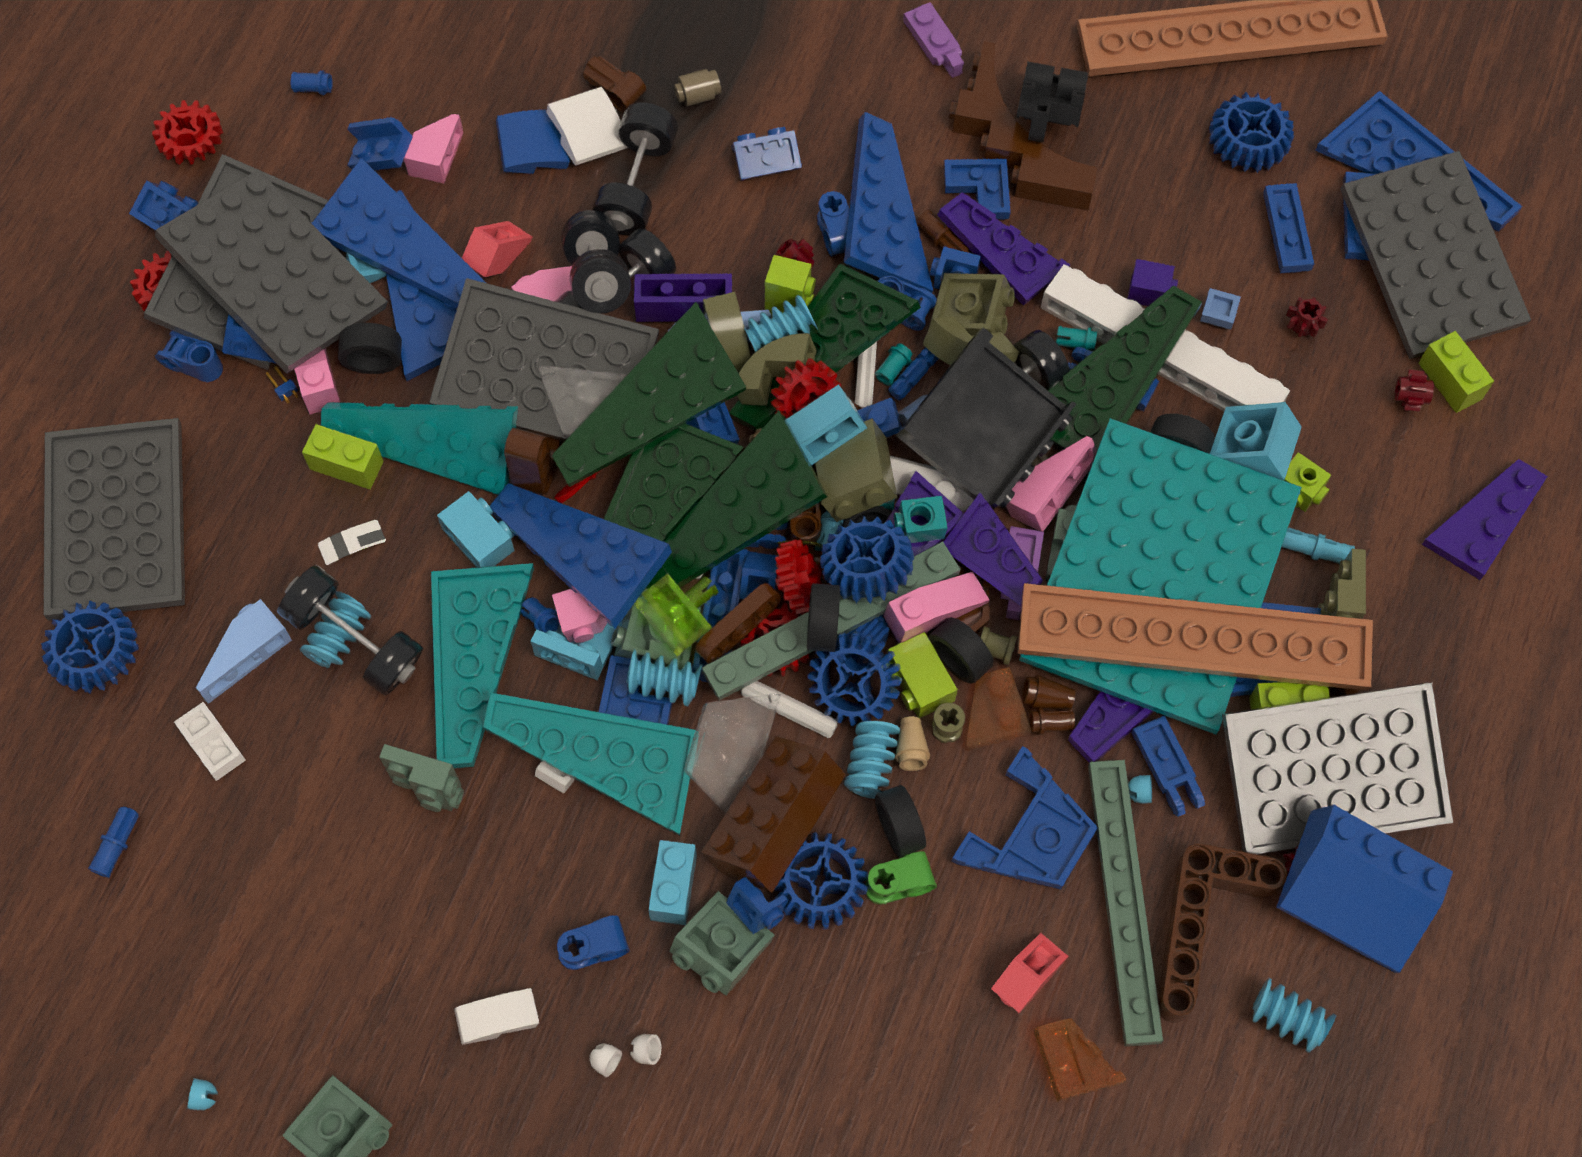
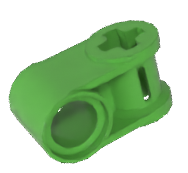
[865,851,937,905]

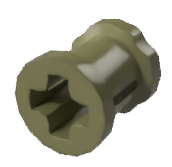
[981,626,1018,666]
[932,703,965,743]

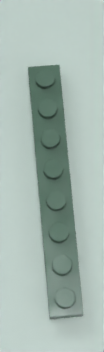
[702,542,960,701]
[1088,760,1163,1047]

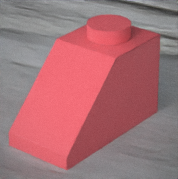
[462,221,533,278]
[991,933,1069,1013]

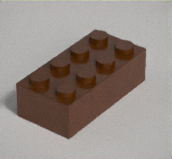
[701,736,846,893]

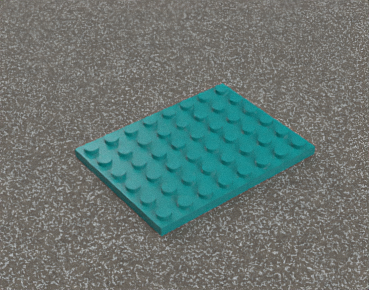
[1019,418,1302,734]

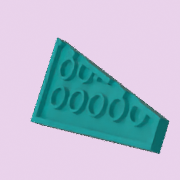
[321,402,519,495]
[431,563,534,768]
[483,693,699,835]

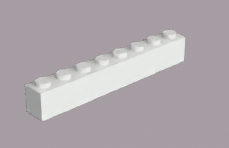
[1041,264,1290,411]

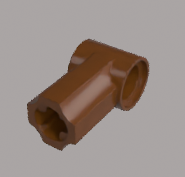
[583,56,647,112]

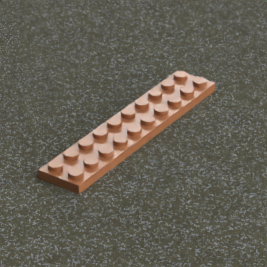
[1077,0,1388,77]
[1018,583,1373,691]

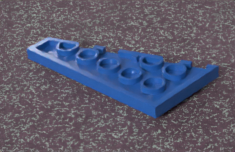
[1315,91,1522,231]
[312,158,486,308]
[386,190,457,381]
[490,483,672,629]

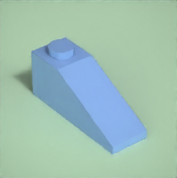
[196,599,292,704]

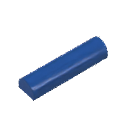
[692,549,749,682]

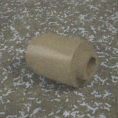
[674,69,721,107]

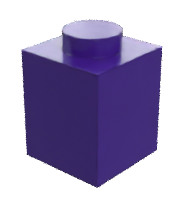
[1127,259,1178,306]

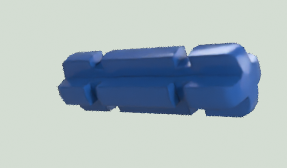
[888,348,939,401]

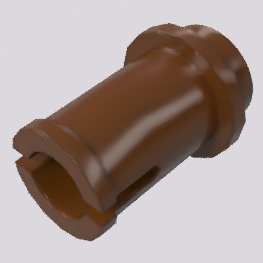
[1029,708,1075,735]

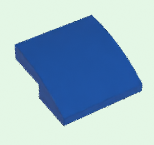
[496,110,570,174]

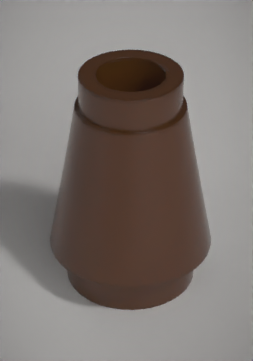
[1021,675,1075,709]

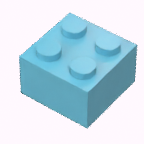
[1210,402,1302,480]

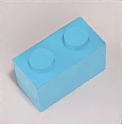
[786,384,867,465]
[437,491,515,568]
[648,840,697,925]

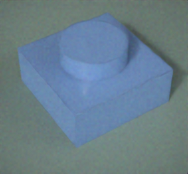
[1200,288,1241,330]

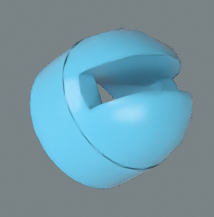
[1128,775,1152,804]
[188,1079,218,1110]

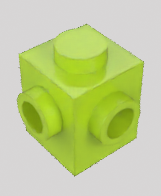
[1283,452,1331,512]

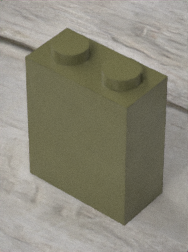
[815,418,897,522]

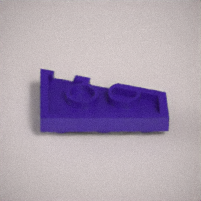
[944,493,1043,606]

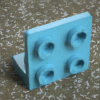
[530,609,623,680]

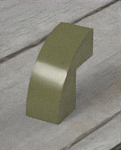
[703,292,750,373]
[923,316,1019,365]
[737,333,817,406]

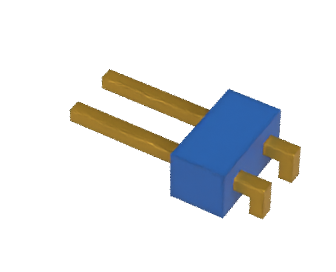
[266,366,298,404]

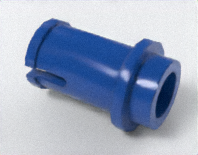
[291,70,333,95]
[520,597,560,633]

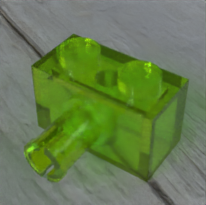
[634,574,718,657]

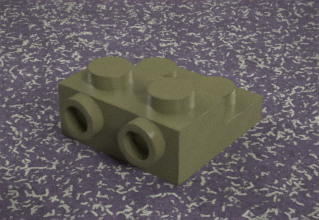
[930,273,1015,336]
[1318,548,1366,619]

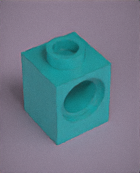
[894,496,947,543]

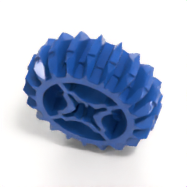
[1209,92,1294,173]
[820,516,914,604]
[41,600,139,694]
[808,631,902,726]
[774,832,868,930]

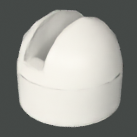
[630,1034,662,1065]
[590,1043,622,1077]

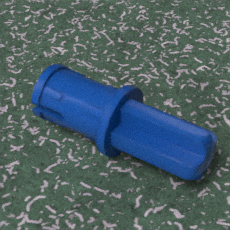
[88,807,139,878]

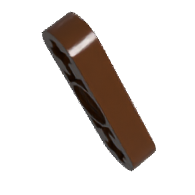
[695,583,781,664]

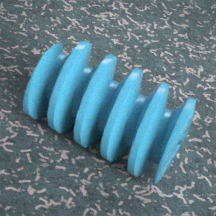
[744,295,818,352]
[300,591,371,668]
[626,649,702,706]
[844,721,900,799]
[1252,978,1336,1053]

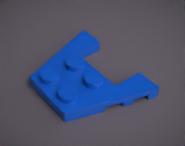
[952,746,1098,889]

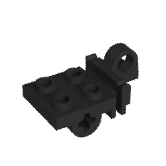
[1016,62,1089,143]

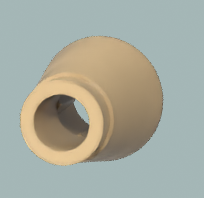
[895,716,930,771]

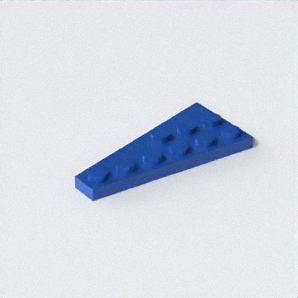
[844,112,934,293]

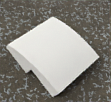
[546,87,628,166]

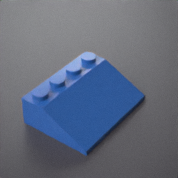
[1276,805,1453,973]

